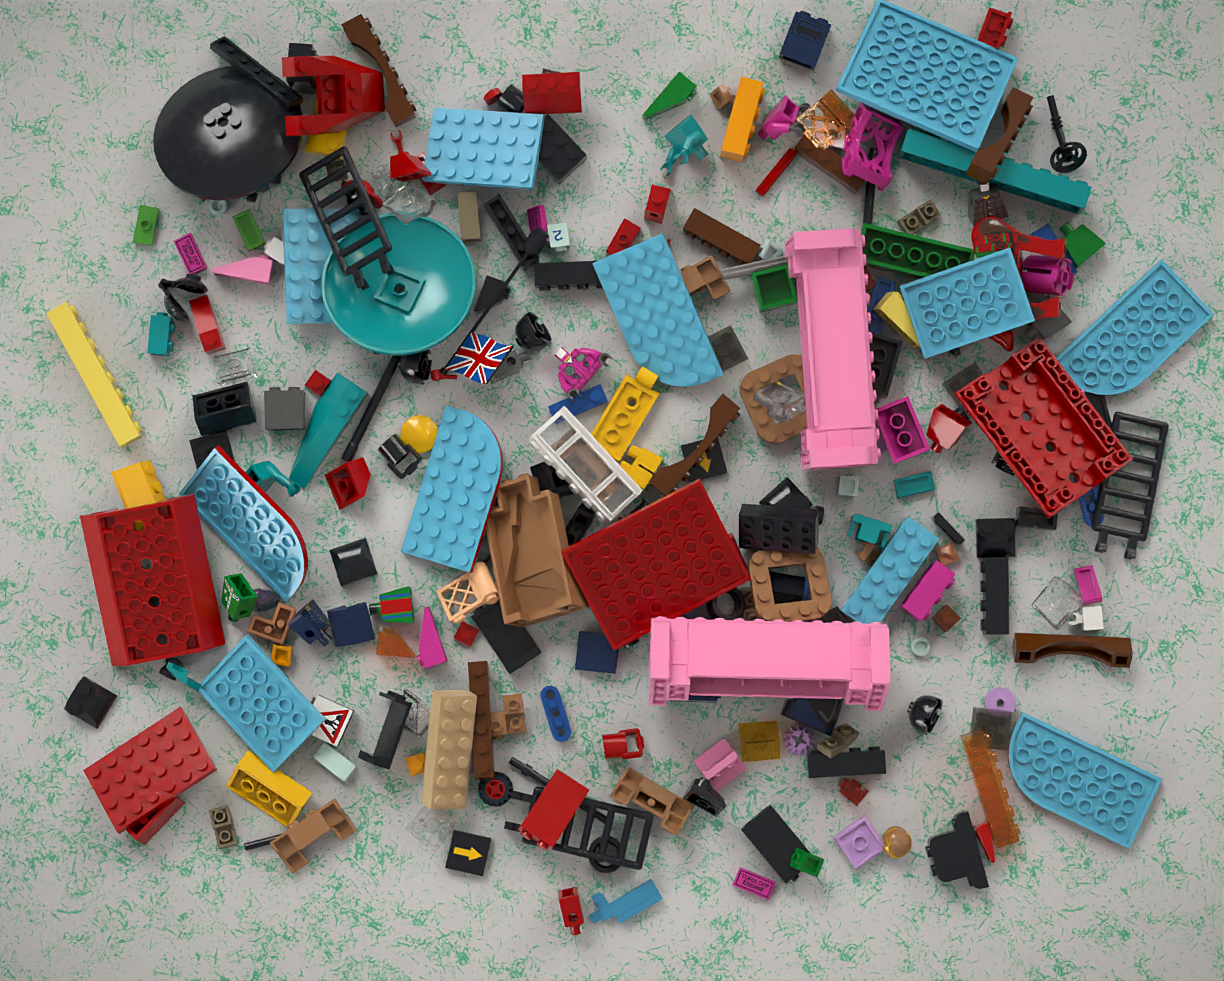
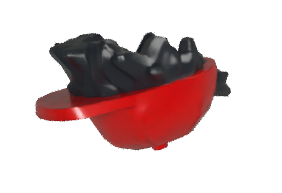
[340,180,383,215]

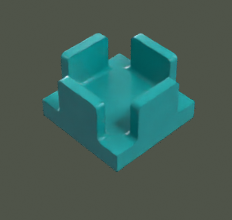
[846,513,892,548]

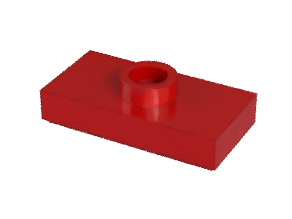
[606,218,641,255]

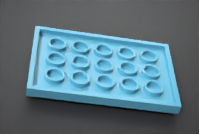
[422,107,545,190]
[282,209,360,324]
[900,248,1035,359]
[199,635,326,772]

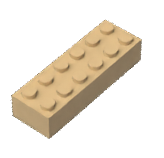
[421,690,477,810]

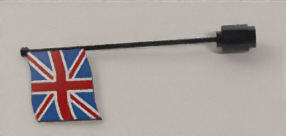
[440,227,550,384]

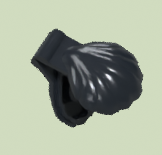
[158,274,208,322]

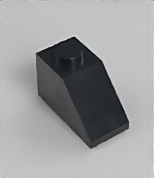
[474,275,511,314]

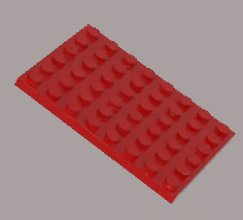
[561,479,751,651]

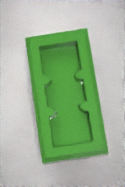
[133,205,160,246]
[232,209,266,252]

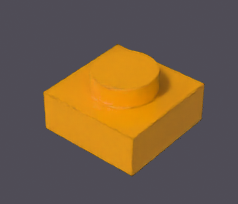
[271,643,294,667]
[405,752,426,777]

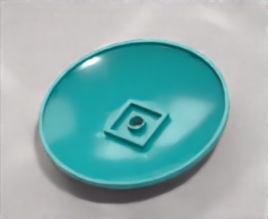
[321,212,476,355]

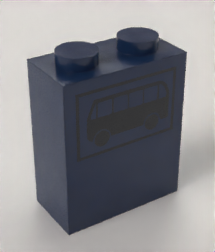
[779,11,831,71]

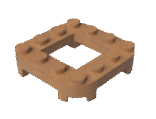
[739,354,807,444]
[747,547,831,622]

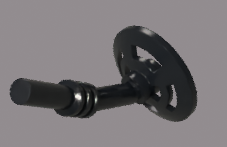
[1047,95,1087,173]

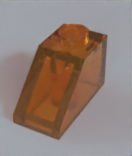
[376,628,416,658]

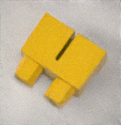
[620,445,663,490]

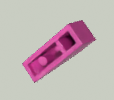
[417,607,448,669]

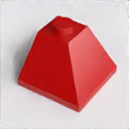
[325,457,371,510]

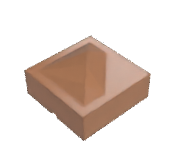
[934,542,960,566]

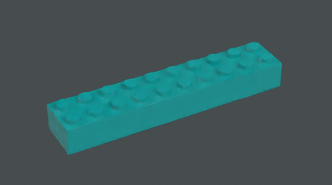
[897,128,1092,215]

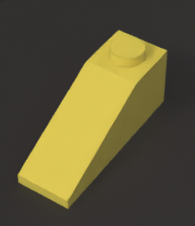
[873,292,920,348]

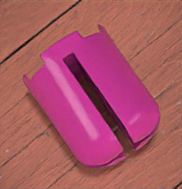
[1021,255,1074,296]

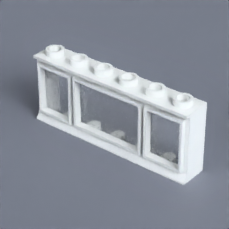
[528,406,643,525]

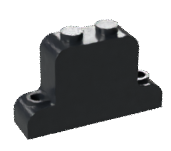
[925,810,989,889]

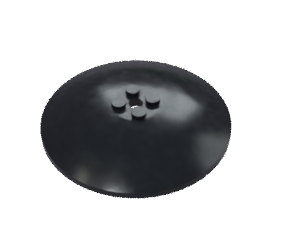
[153,66,303,200]

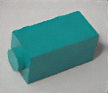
[147,312,175,357]

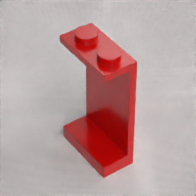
[518,769,589,851]

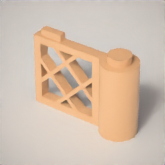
[436,562,499,624]

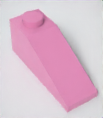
[212,255,275,285]

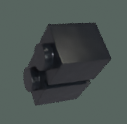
[1015,506,1058,531]

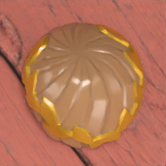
[882,826,912,859]

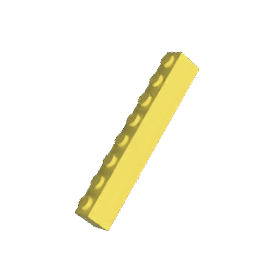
[46,302,143,448]

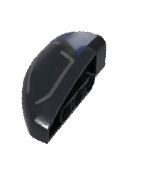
[780,698,843,736]

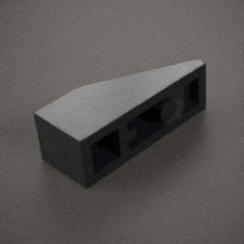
[565,502,596,546]

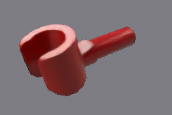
[390,130,403,152]
[430,369,457,381]

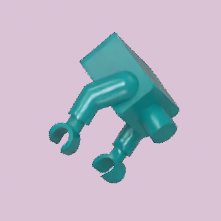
[660,114,708,176]
[246,461,301,497]

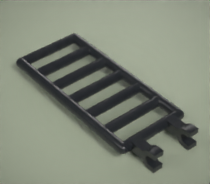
[299,146,395,291]
[1091,411,1169,559]
[504,787,654,870]

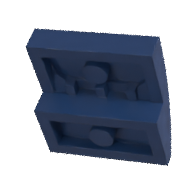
[327,602,375,647]
[575,631,619,674]

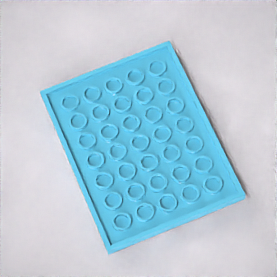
[836,0,1018,152]

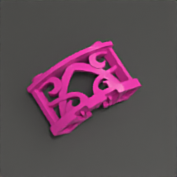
[842,103,903,191]

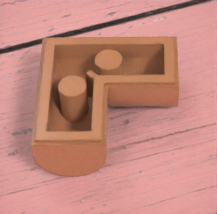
[247,602,297,645]

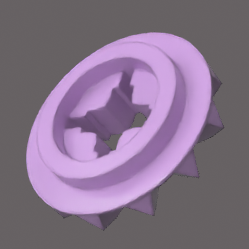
[784,724,815,755]

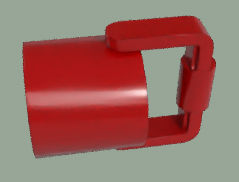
[602,728,645,759]

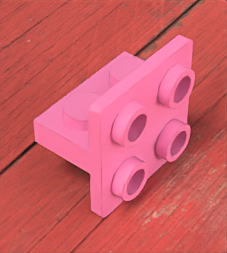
[694,738,746,791]

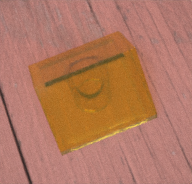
[738,720,780,762]

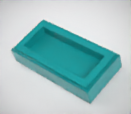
[893,471,935,499]

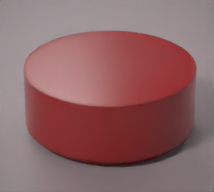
[483,88,503,105]

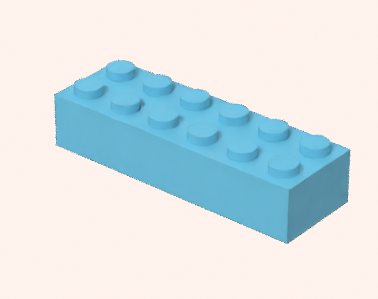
[840,516,939,624]

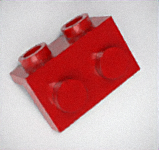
[977,7,1014,49]

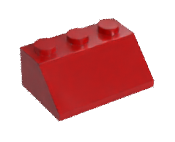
[522,72,582,115]

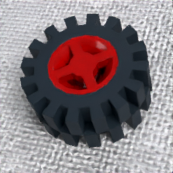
[478,771,513,807]

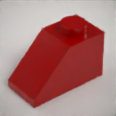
[390,151,431,182]

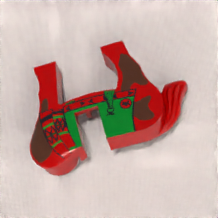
[971,217,1067,352]

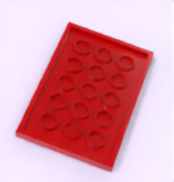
[83,707,218,834]

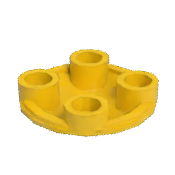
[401,415,438,453]

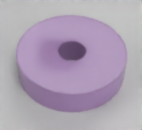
[984,688,1016,718]

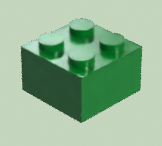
[750,264,798,313]

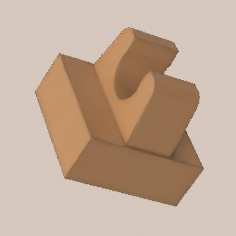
[710,84,736,111]
[855,541,882,567]

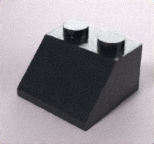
[530,460,578,499]

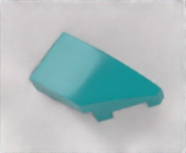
[166,662,201,691]

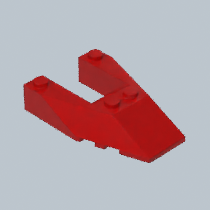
[281,55,385,136]

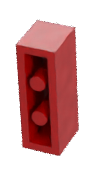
[127,796,185,845]

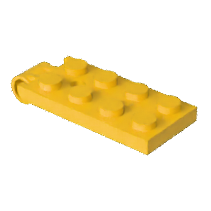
[591,366,660,462]

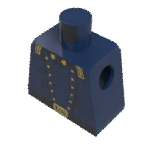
[287,599,333,647]

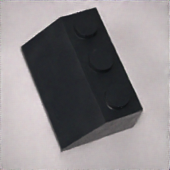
[192,381,257,436]

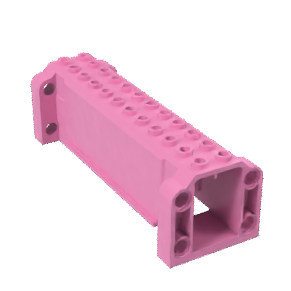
[784,229,881,471]
[649,616,890,711]

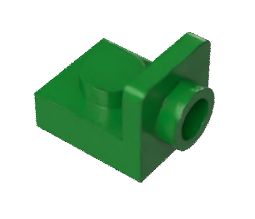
[790,848,825,877]

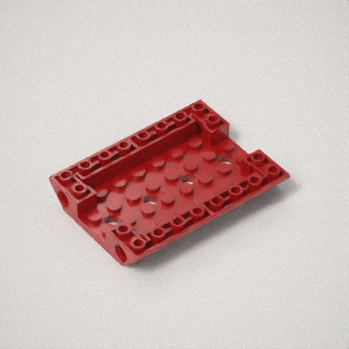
[955,337,1133,518]
[80,494,226,666]

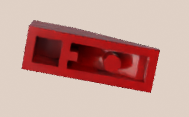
[189,295,226,355]

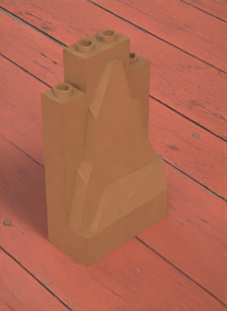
[486,473,589,628]

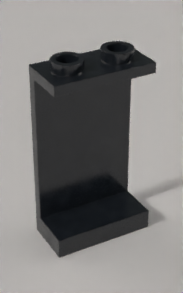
[471,599,542,674]
[358,690,412,770]
[741,804,810,884]

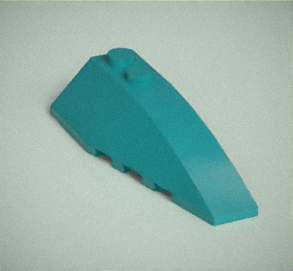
[289,373,369,489]

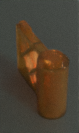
[794,89,854,150]

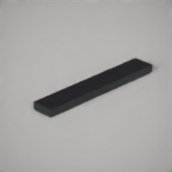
[210,36,303,110]

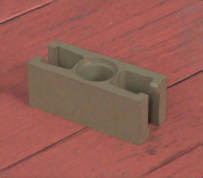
[457,191,481,243]

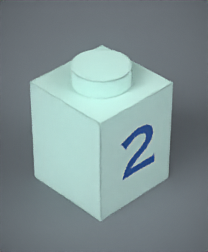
[547,222,570,253]

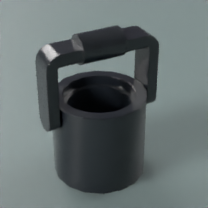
[497,84,524,113]
[378,434,422,479]

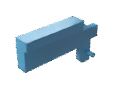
[589,879,663,924]

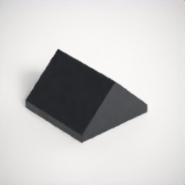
[769,571,805,604]

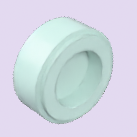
[208,200,228,216]
[910,637,930,656]

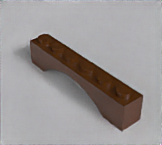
[341,14,417,127]
[966,87,1033,185]
[649,394,741,496]
[1012,633,1133,668]
[468,661,495,780]

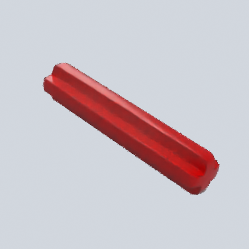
[756,148,797,197]

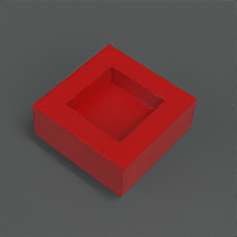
[305,369,331,396]
[454,621,479,647]

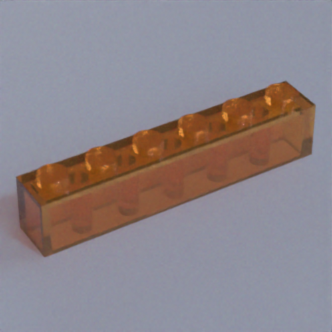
[960,729,1021,848]

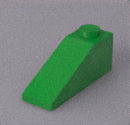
[642,71,697,121]

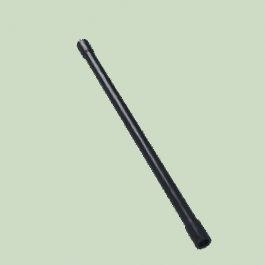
[341,355,402,462]

